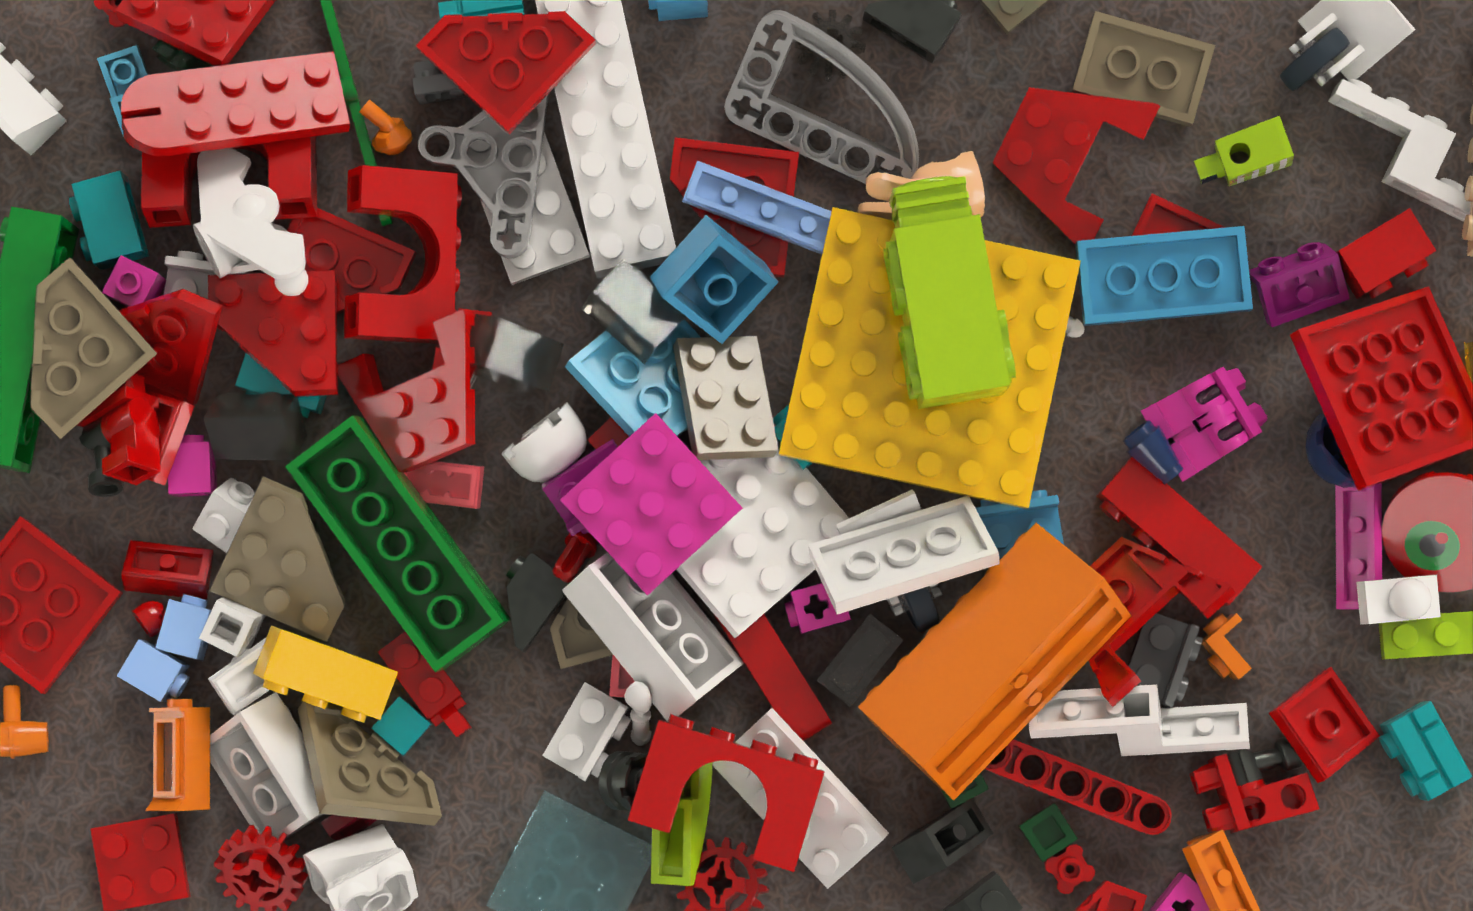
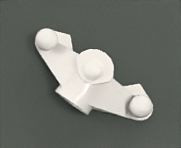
[193,148,308,296]

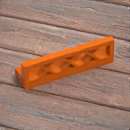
[1182,830,1260,911]

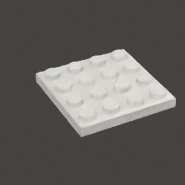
[676,440,849,638]

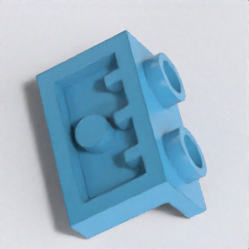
[976,490,1064,560]

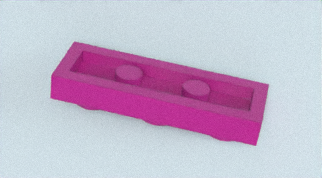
[1335,483,1382,610]

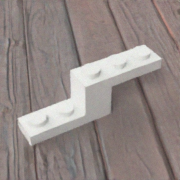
[1328,79,1471,222]
[1029,684,1250,756]

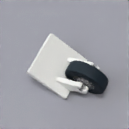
[1279,0,1415,91]
[836,489,942,632]

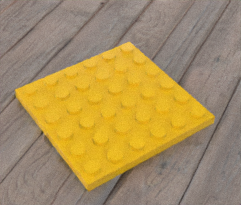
[779,207,1080,509]

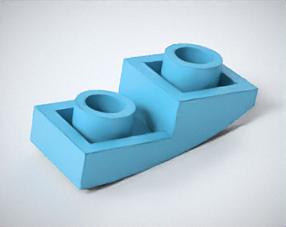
[97,45,148,137]

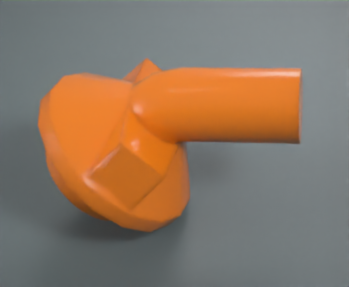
[359,99,413,155]

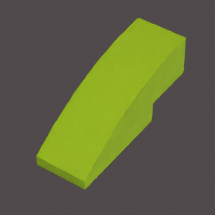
[651,762,713,886]

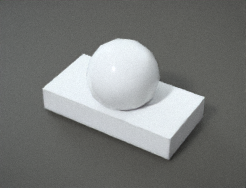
[1356,575,1441,625]
[208,638,269,715]

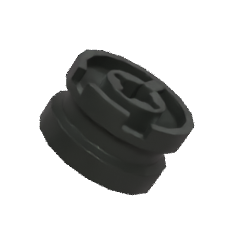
[599,751,648,811]

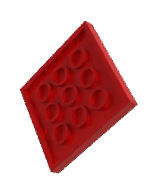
[1290,286,1473,491]

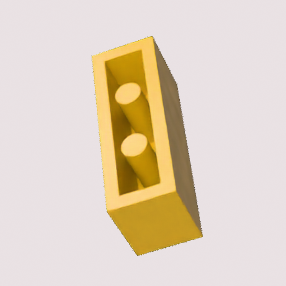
[253,625,398,723]

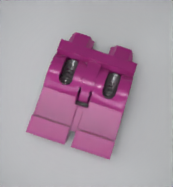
[1141,366,1268,482]

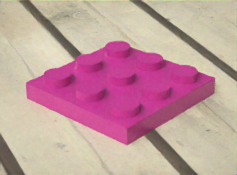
[560,413,743,596]

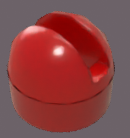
[131,601,166,638]

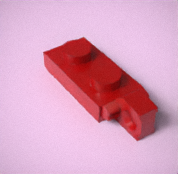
[378,632,472,738]

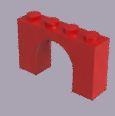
[141,136,317,228]
[344,165,462,344]
[628,714,825,872]

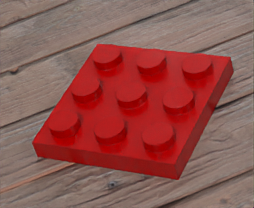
[0,516,123,694]

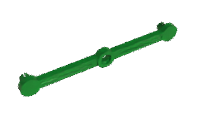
[320,0,393,226]

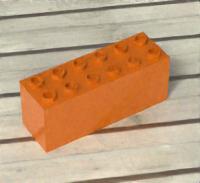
[858,522,1131,801]

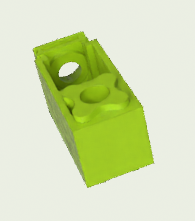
[883,176,1016,409]

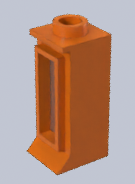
[145,699,210,811]

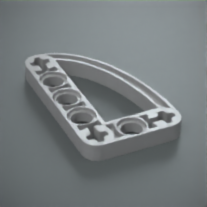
[724,10,919,184]

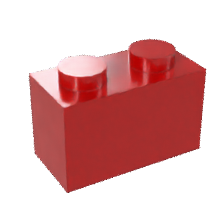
[1336,208,1436,299]

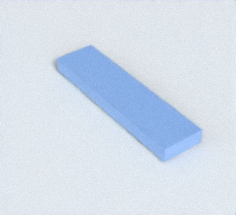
[682,161,832,254]

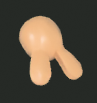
[857,151,985,220]

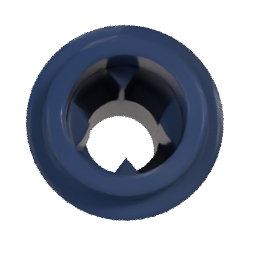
[1123,420,1184,484]

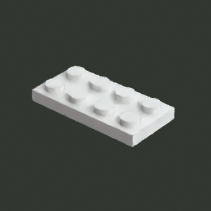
[458,108,590,285]
[808,496,1000,614]
[713,708,889,889]

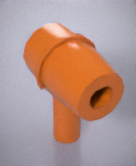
[0,685,49,759]

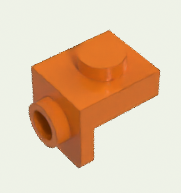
[1202,613,1252,680]

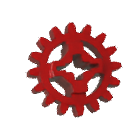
[214,825,309,911]
[676,837,769,911]

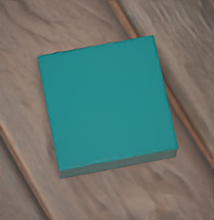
[371,696,432,756]

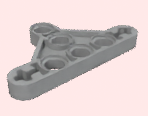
[418,94,549,259]

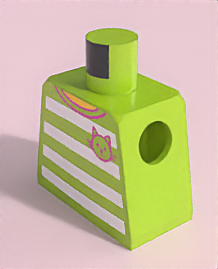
[1194,116,1294,186]

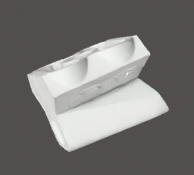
[303,824,418,911]

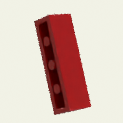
[1096,457,1262,607]

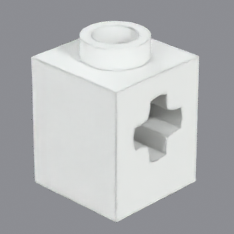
[199,597,266,657]

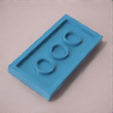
[1075,226,1253,326]

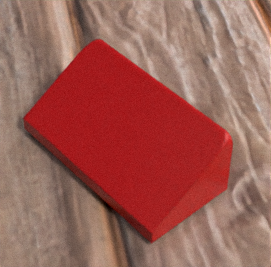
[121,540,214,600]

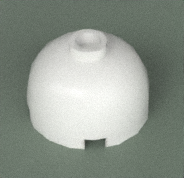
[502,402,587,482]

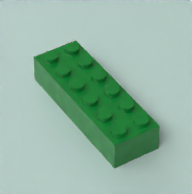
[0,206,79,473]
[285,415,511,672]

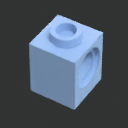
[155,594,212,660]
[117,639,190,702]

